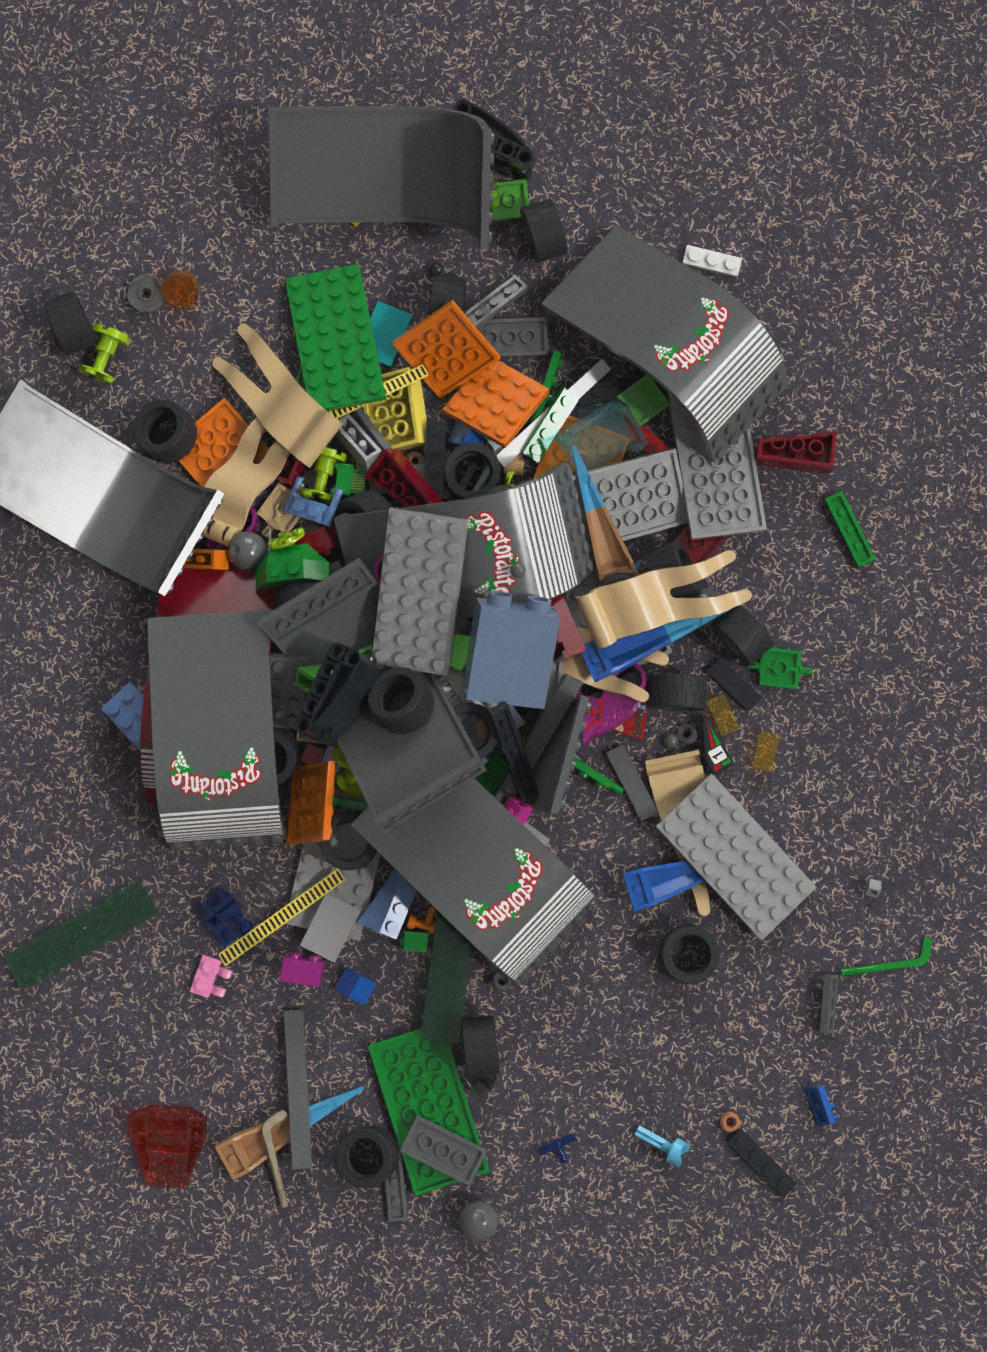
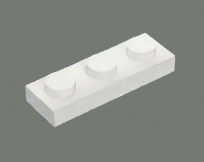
[682,245,742,278]

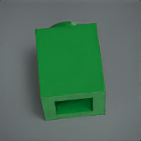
[400,930,429,953]

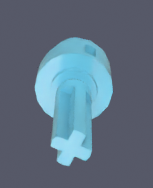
[634,1126,691,1168]

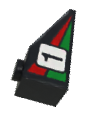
[701,714,735,776]

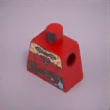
[613,703,648,740]

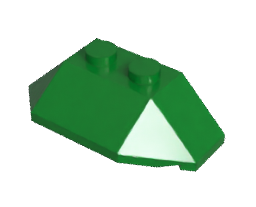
[255,544,330,591]

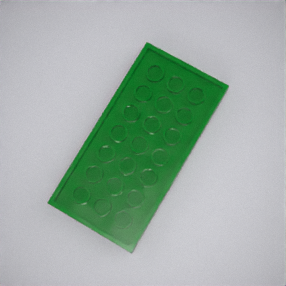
[285,264,386,412]
[368,1021,490,1196]

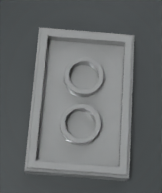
[300,893,361,963]

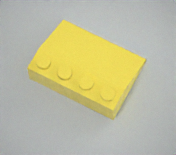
[363,367,427,451]

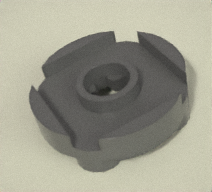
[127,275,166,314]

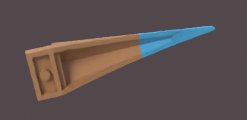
[572,445,639,581]
[215,1086,364,1180]

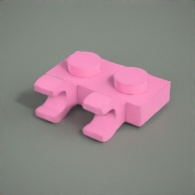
[190,955,233,998]

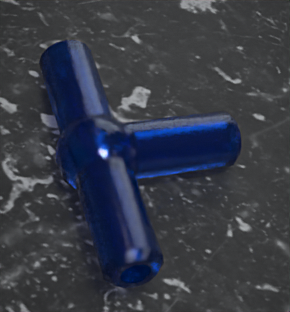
[538,1133,576,1164]

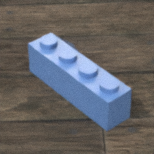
[356,868,417,939]

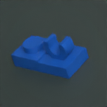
[806,1085,838,1126]

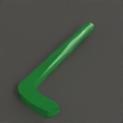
[840,937,932,976]

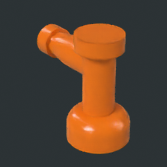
[407,907,436,934]

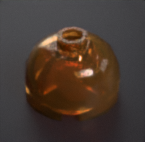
[161,270,200,309]

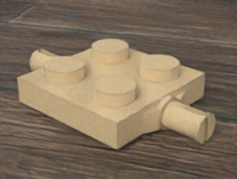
[257,483,305,538]

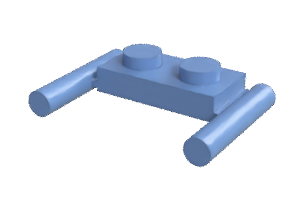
[283,476,343,527]

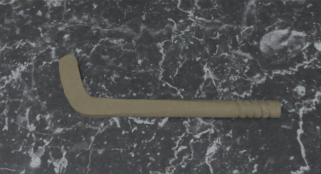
[262,1110,288,1208]

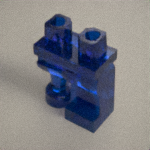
[200,888,255,948]

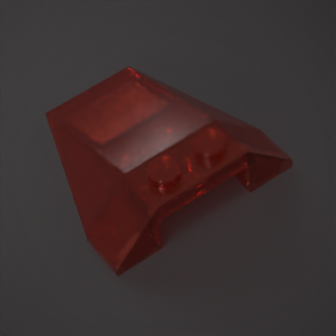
[128,1105,208,1188]

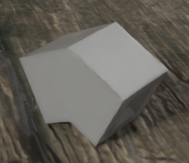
[865,878,882,898]

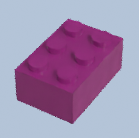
[280,952,327,987]

